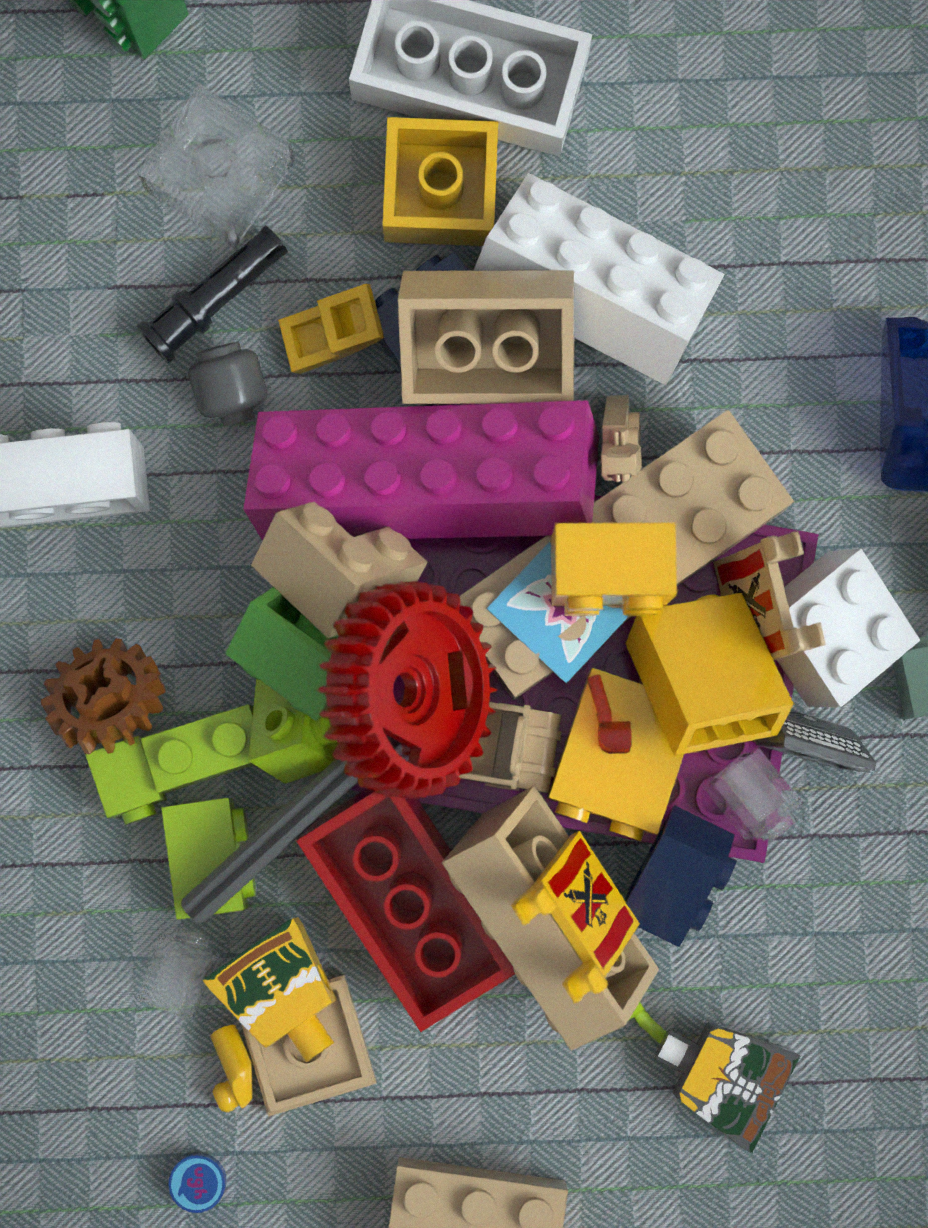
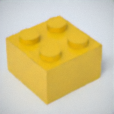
[382,117,498,246]
[551,523,677,616]

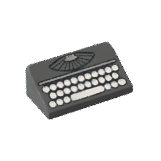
[752,710,876,773]

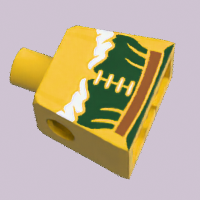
[203,917,336,1062]

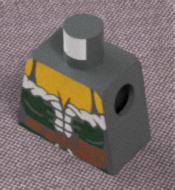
[654,1023,800,1153]

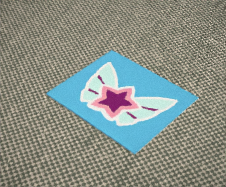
[487,542,629,683]

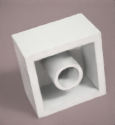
[777,549,920,708]

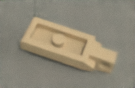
[601,395,641,482]

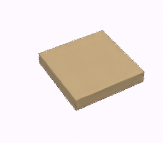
[241,974,377,1117]

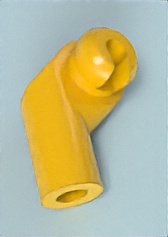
[210,1025,253,1113]

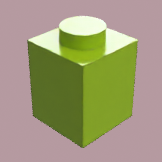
[85,735,167,825]

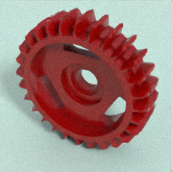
[317,581,498,799]

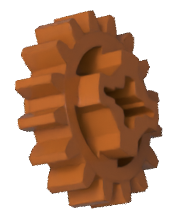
[41,638,166,755]

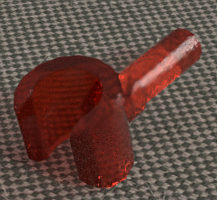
[587,675,632,754]

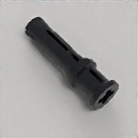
[136,225,288,364]

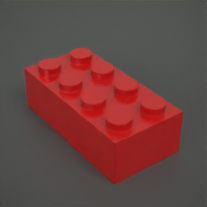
[296,788,515,1033]

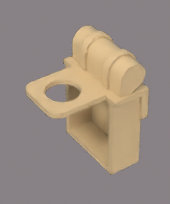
[460,702,562,793]

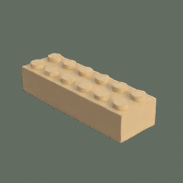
[459,410,794,700]

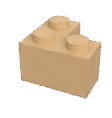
[251,502,427,638]

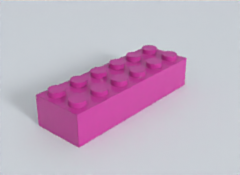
[243,400,599,541]

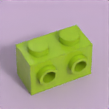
[248,679,338,784]

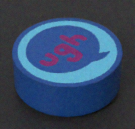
[168,1153,227,1213]

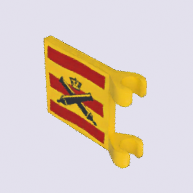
[511,831,640,1004]

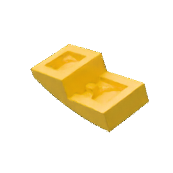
[278,283,384,374]

